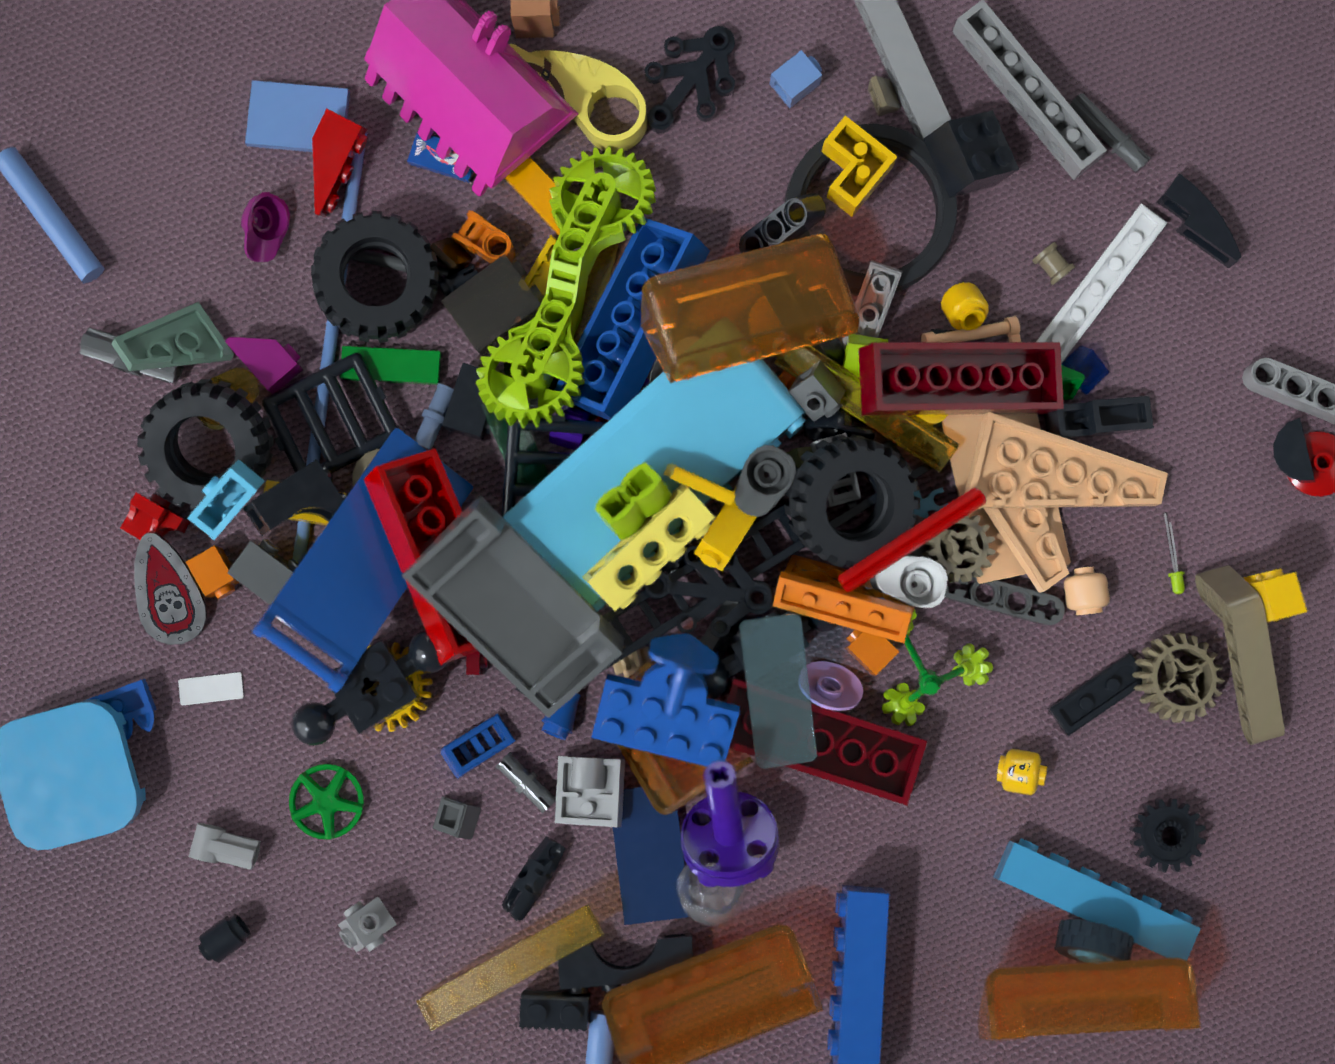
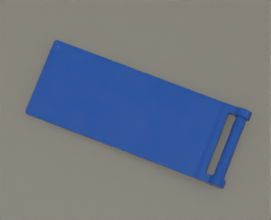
[251,428,473,693]

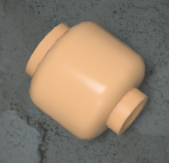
[1064,567,1110,615]

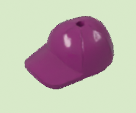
[241,192,290,262]

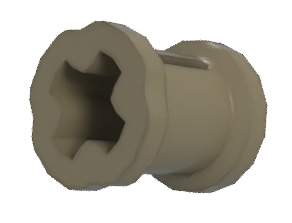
[1032,242,1076,286]

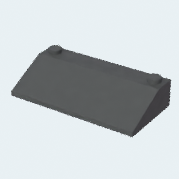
[402,496,624,718]

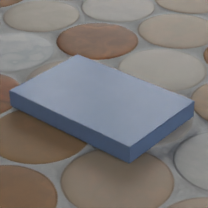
[245,80,350,152]

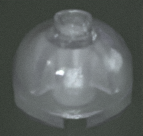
[677,863,745,926]

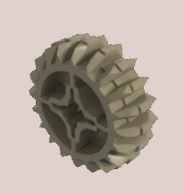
[1133,633,1225,723]

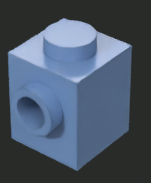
[770,50,822,108]

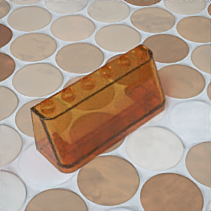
[641,234,860,383]
[602,925,824,1064]
[978,958,1201,1040]

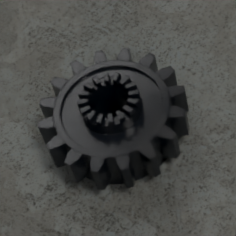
[1129,798,1206,872]

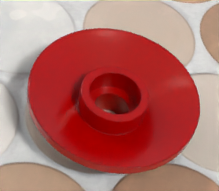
[1287,431,1335,497]

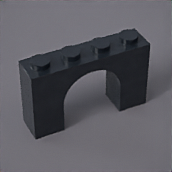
[243,459,346,536]

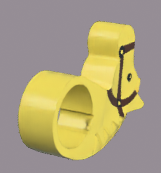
[509,44,647,153]

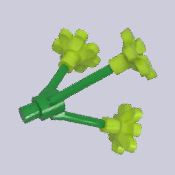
[882,608,993,726]

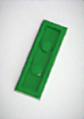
[340,346,441,385]

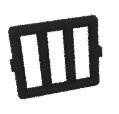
[262,353,398,473]
[501,415,604,517]

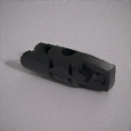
[502,836,566,922]

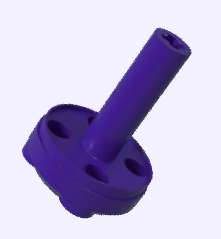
[681,761,780,887]

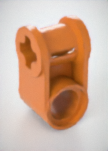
[451,210,515,267]

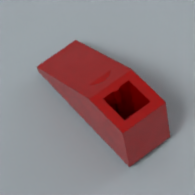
[312,108,368,217]

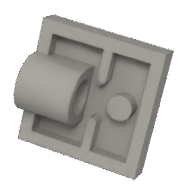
[555,756,625,827]

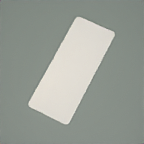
[178,672,244,705]

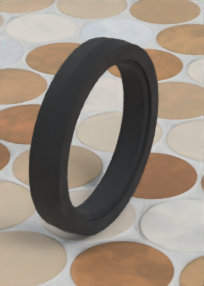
[785,124,957,296]

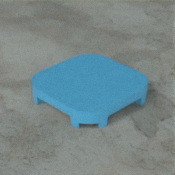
[0,699,146,850]

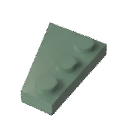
[111,302,234,371]

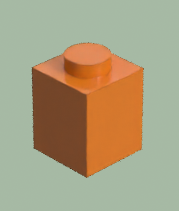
[186,545,240,600]
[845,629,899,676]

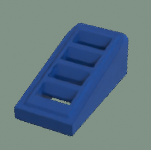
[440,713,515,779]

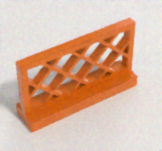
[773,555,915,643]

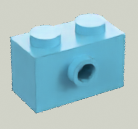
[188,459,265,540]

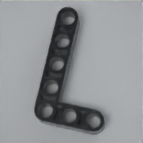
[739,193,845,371]

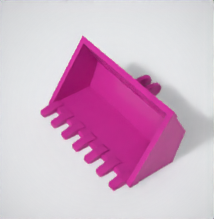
[364,0,578,196]

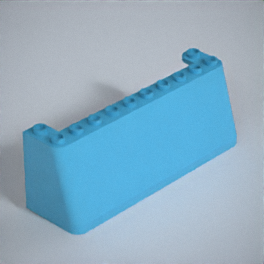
[503,317,806,612]

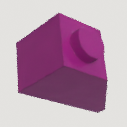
[225,337,303,394]

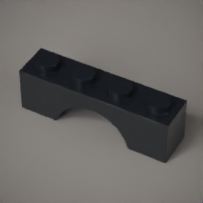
[557,933,695,994]

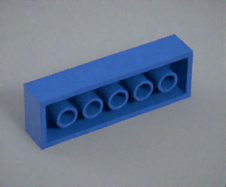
[554,218,710,420]
[826,885,889,1064]

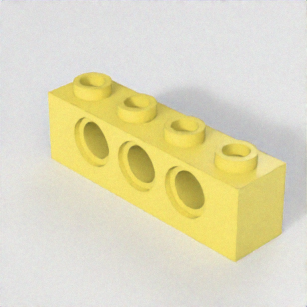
[582,484,715,611]

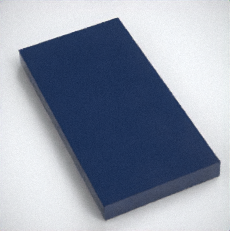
[612,782,691,925]

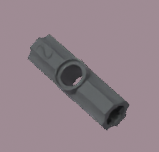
[80,328,184,385]

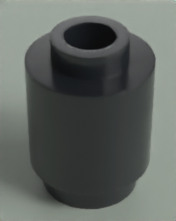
[198,914,251,963]

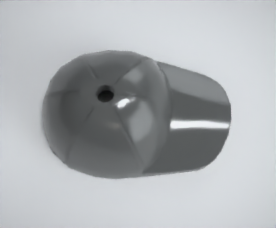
[734,445,796,517]

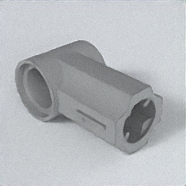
[189,823,261,869]

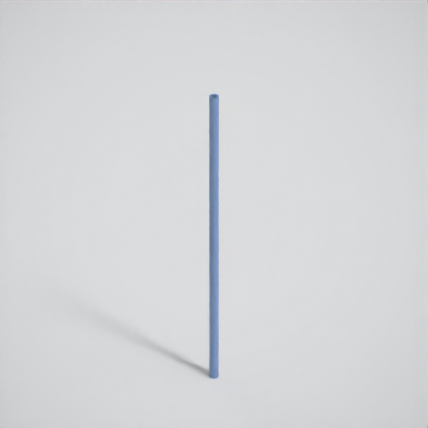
[292,133,367,563]

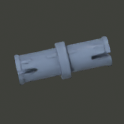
[414,383,454,451]

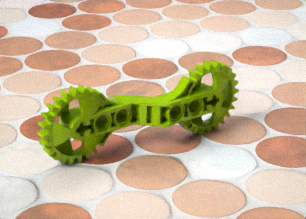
[476,146,656,428]

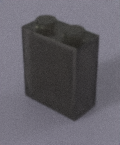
[441,254,544,357]

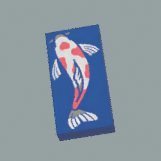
[407,131,474,183]

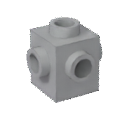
[338,897,397,953]

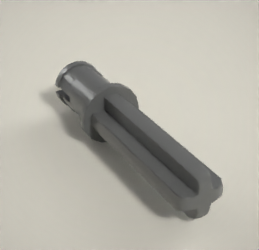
[1070,93,1151,173]

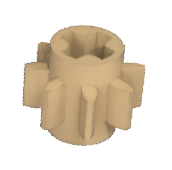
[613,646,653,679]

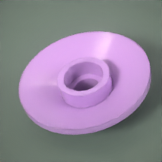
[798,661,863,711]

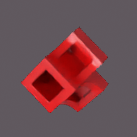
[120,492,191,540]

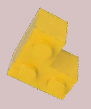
[821,116,897,217]

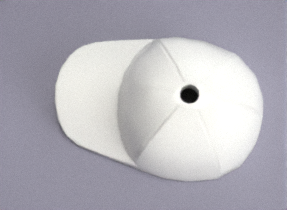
[875,556,948,608]

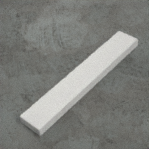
[1036,204,1167,363]

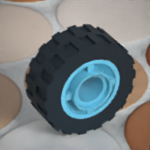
[1054,919,1134,969]

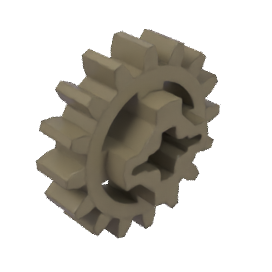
[923,515,995,583]

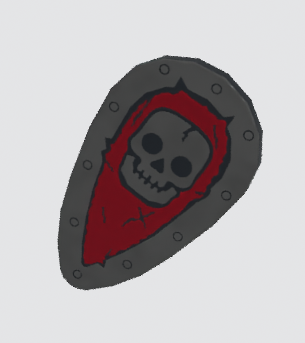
[134,532,207,645]

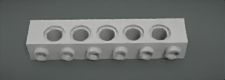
[952,0,1107,180]

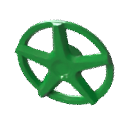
[289,764,364,840]

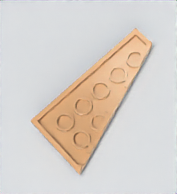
[964,412,1168,508]

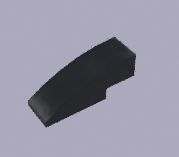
[1157,173,1241,269]
[1044,396,1154,440]

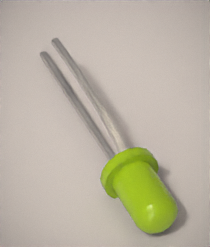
[1164,513,1185,594]

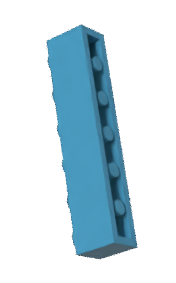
[993,838,1201,966]

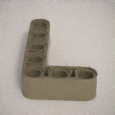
[1195,565,1285,745]

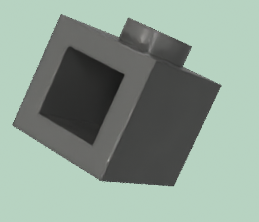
[789,360,846,422]

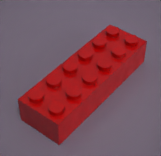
[363,448,479,665]

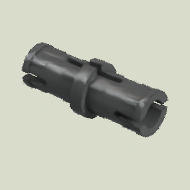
[495,752,556,814]

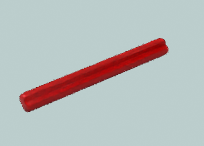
[838,487,986,592]

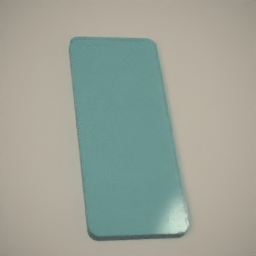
[740,614,817,769]

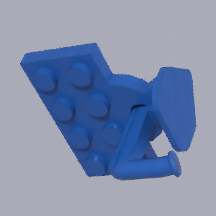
[591,633,740,767]

